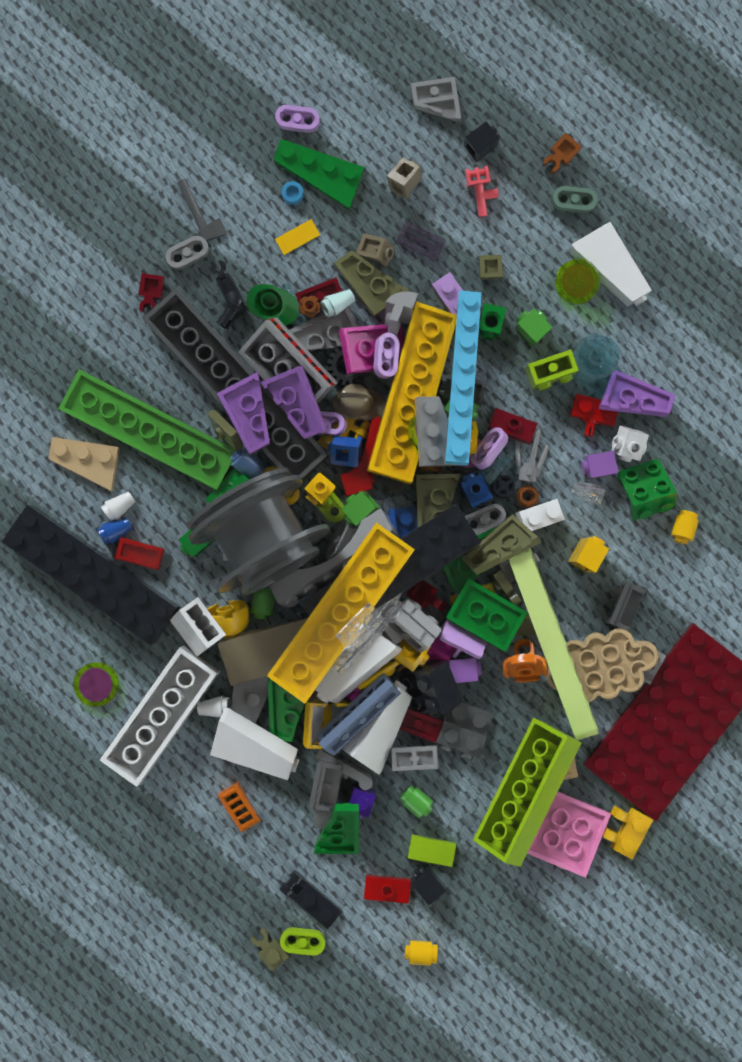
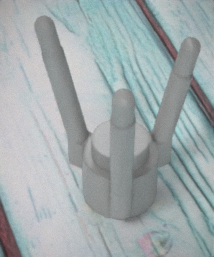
[515,430,549,483]

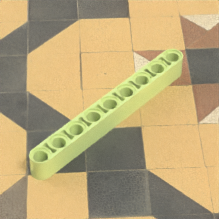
[509,548,599,740]

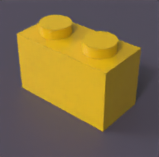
[568,536,609,573]

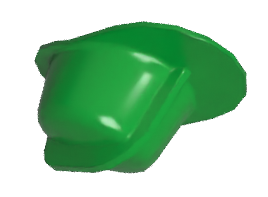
[246,284,299,325]

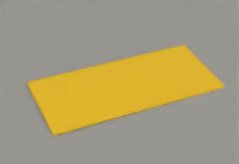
[275,219,320,255]

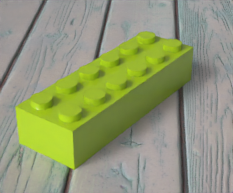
[473,717,582,867]

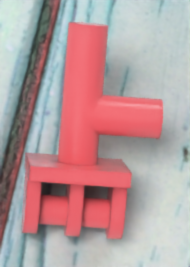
[465,166,499,217]

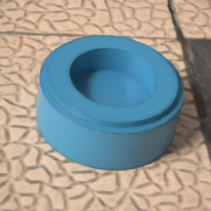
[281,181,304,205]

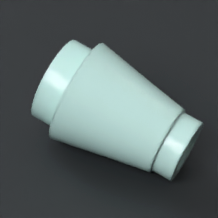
[320,289,355,317]

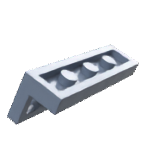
[317,673,401,756]

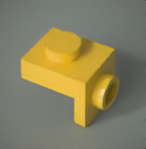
[304,473,336,507]

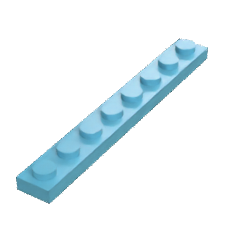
[445,290,482,466]

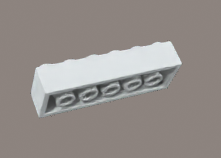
[100,645,220,787]

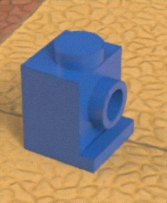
[327,436,362,467]
[460,472,493,508]

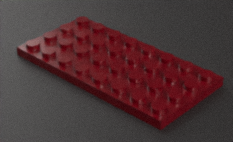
[583,623,742,821]

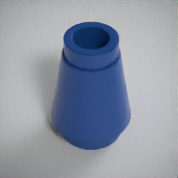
[97,518,133,545]

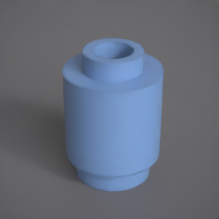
[230,448,265,479]

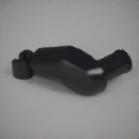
[210,260,245,330]

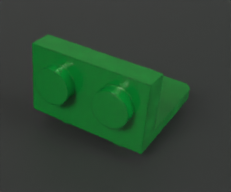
[618,459,677,521]

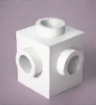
[611,426,649,462]

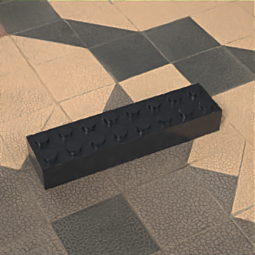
[300,504,481,616]
[1,505,180,645]

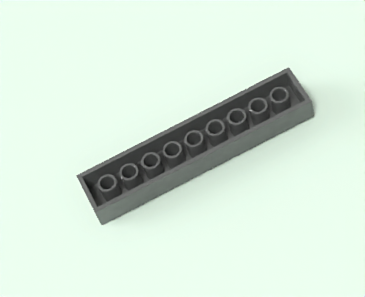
[143,288,329,482]

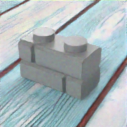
[386,599,442,653]

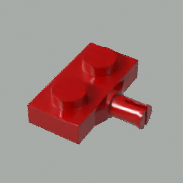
[569,393,618,437]

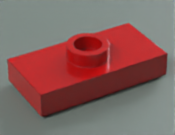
[115,537,165,570]
[364,874,411,904]

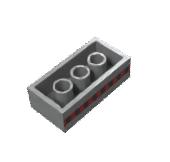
[238,317,338,405]

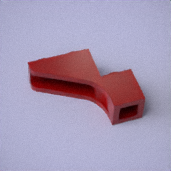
[340,417,381,497]

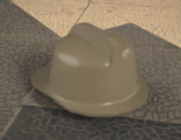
[333,384,386,421]

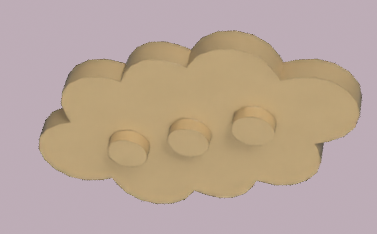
[547,628,659,703]

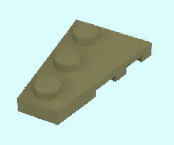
[334,250,409,318]

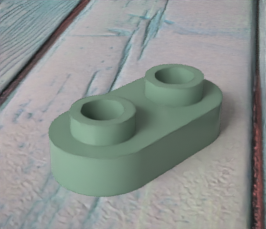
[552,186,597,213]

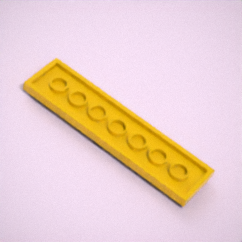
[367,301,457,484]
[267,522,415,704]

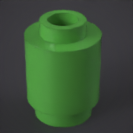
[250,587,275,620]
[399,785,433,818]

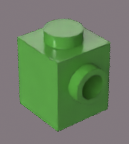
[515,308,552,347]
[341,491,381,526]

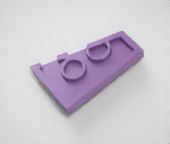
[217,372,270,455]

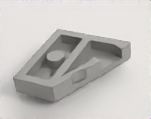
[411,77,461,122]

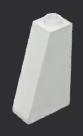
[568,222,652,307]
[315,622,402,704]
[342,680,412,775]
[210,707,299,780]

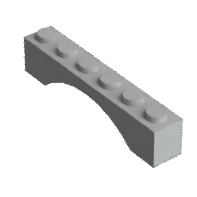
[269,508,400,609]

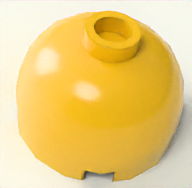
[207,600,249,640]

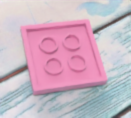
[527,791,611,878]

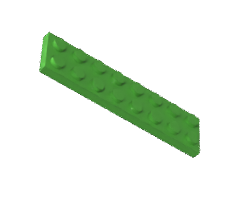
[58,369,235,491]

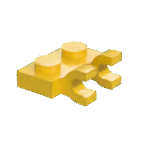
[603,805,653,860]

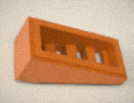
[217,781,261,832]

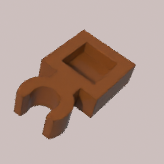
[542,133,582,175]

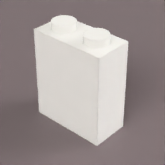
[170,597,226,657]

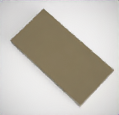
[218,617,307,686]

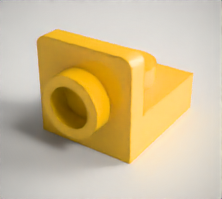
[394,639,431,672]

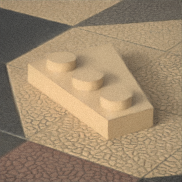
[49,437,120,491]

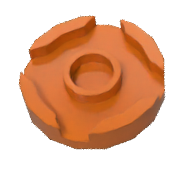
[502,639,548,683]

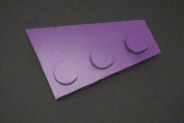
[260,366,327,439]
[598,369,676,417]

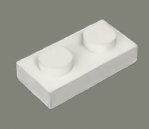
[515,499,565,531]

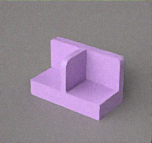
[438,619,487,659]

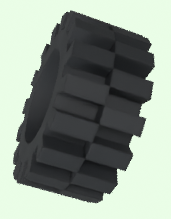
[327,346,367,387]

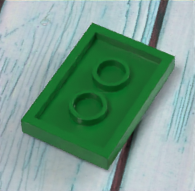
[445,578,528,652]

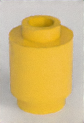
[671,510,699,545]
[405,940,438,966]

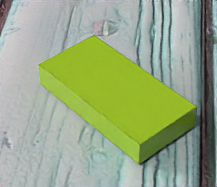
[407,834,456,867]

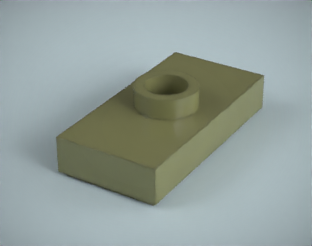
[207,409,243,452]

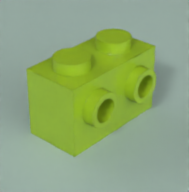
[525,349,579,391]

